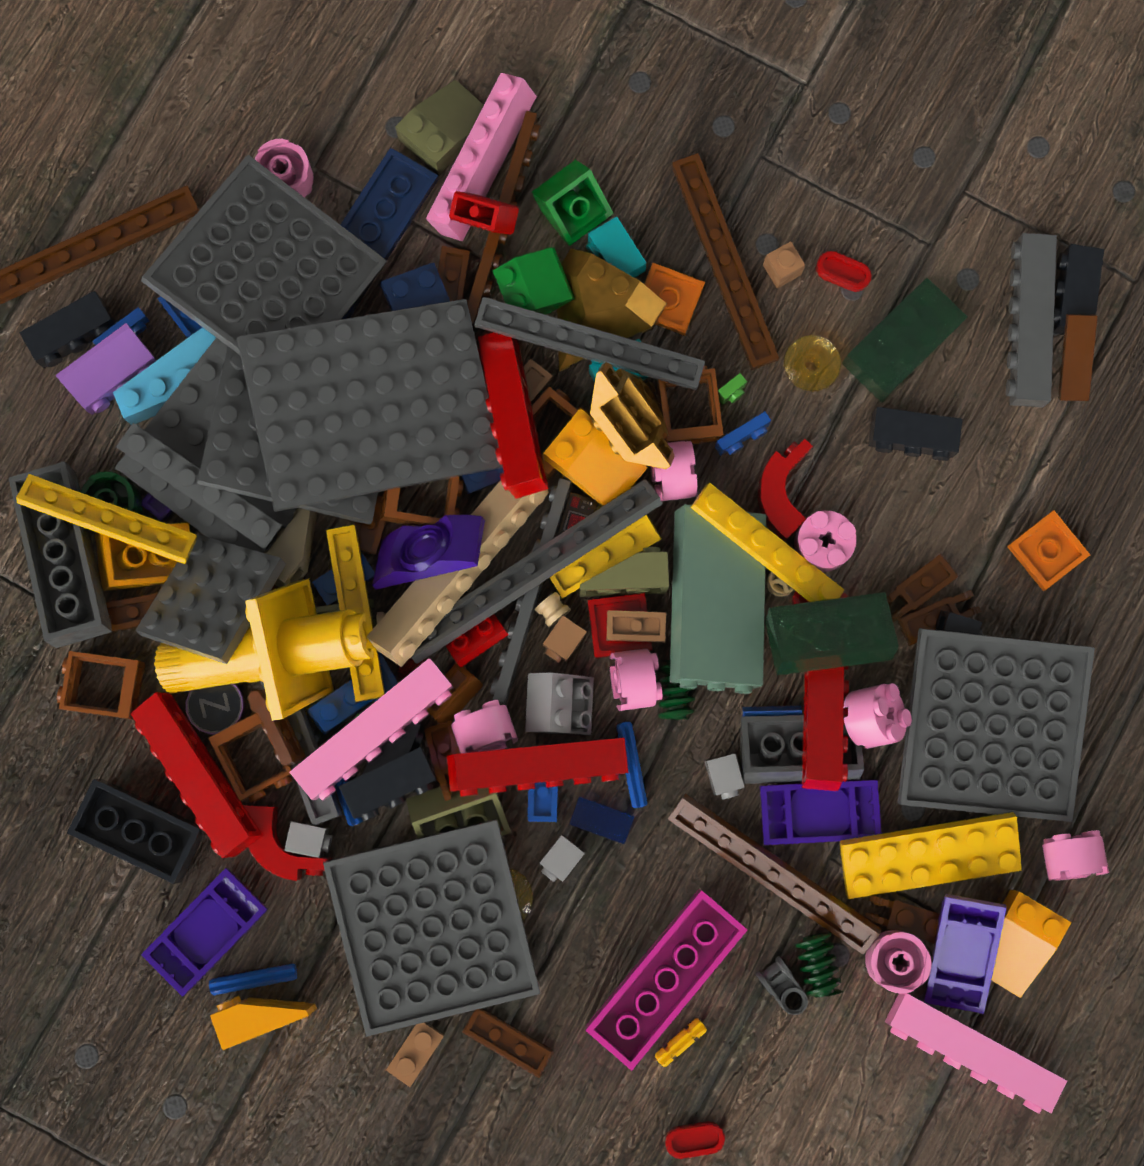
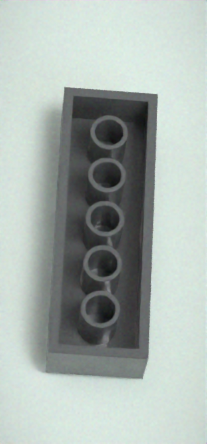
[9,461,113,648]

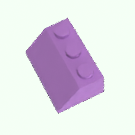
[56,323,157,415]

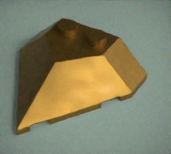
[557,249,667,372]
[590,362,675,469]

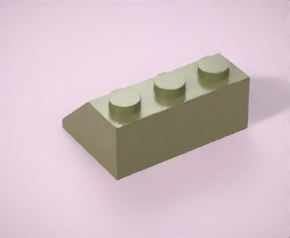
[406,784,511,838]

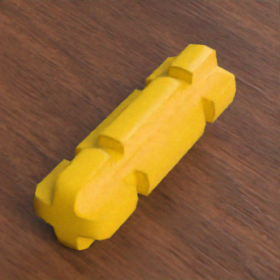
[655,1018,707,1067]

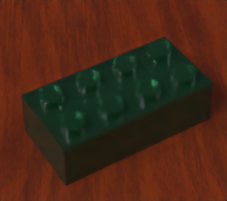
[842,278,968,403]
[765,592,899,675]

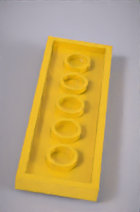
[840,812,1022,899]

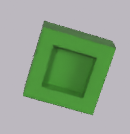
[718,373,747,406]

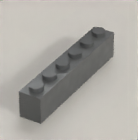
[1006,233,1057,408]
[116,423,283,549]

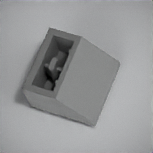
[525,672,594,735]

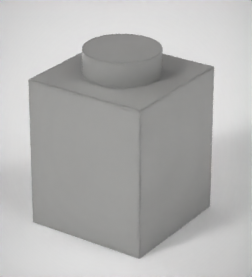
[705,754,745,800]
[284,821,332,858]
[540,835,585,882]

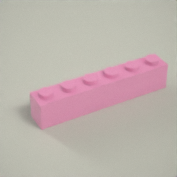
[426,73,537,242]
[290,658,454,801]
[885,993,1067,1114]

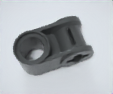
[755,956,808,1015]

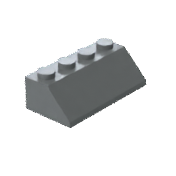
[740,715,864,784]

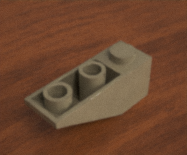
[263,508,318,587]

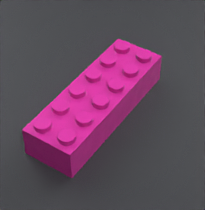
[585,889,748,1071]

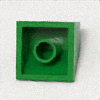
[531,159,614,246]
[493,247,575,315]

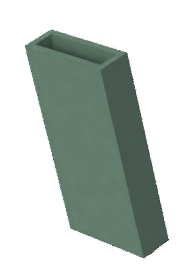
[670,504,766,694]

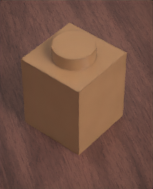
[763,241,805,289]
[543,615,587,663]

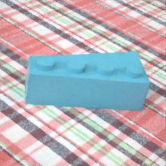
[113,327,216,425]

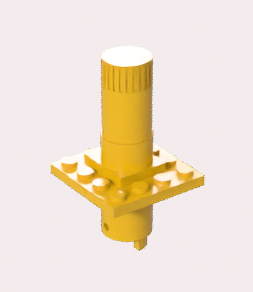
[154,579,374,721]

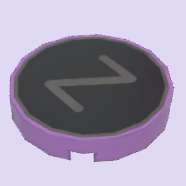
[186,684,245,735]

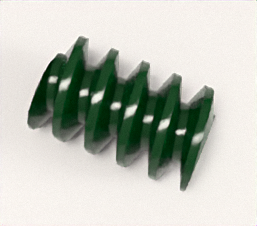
[658,660,695,720]
[795,932,844,998]

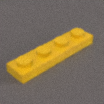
[550,514,662,598]

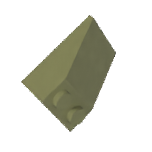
[395,80,484,176]
[580,547,669,597]

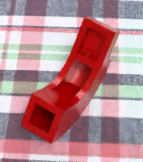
[757,439,813,542]
[244,805,332,881]

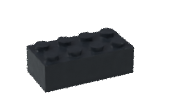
[67,779,206,884]

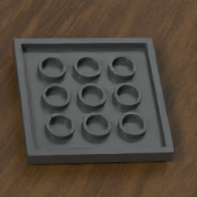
[136,534,286,664]

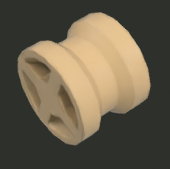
[766,572,794,597]
[534,592,571,627]

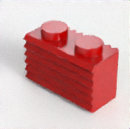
[449,191,519,235]

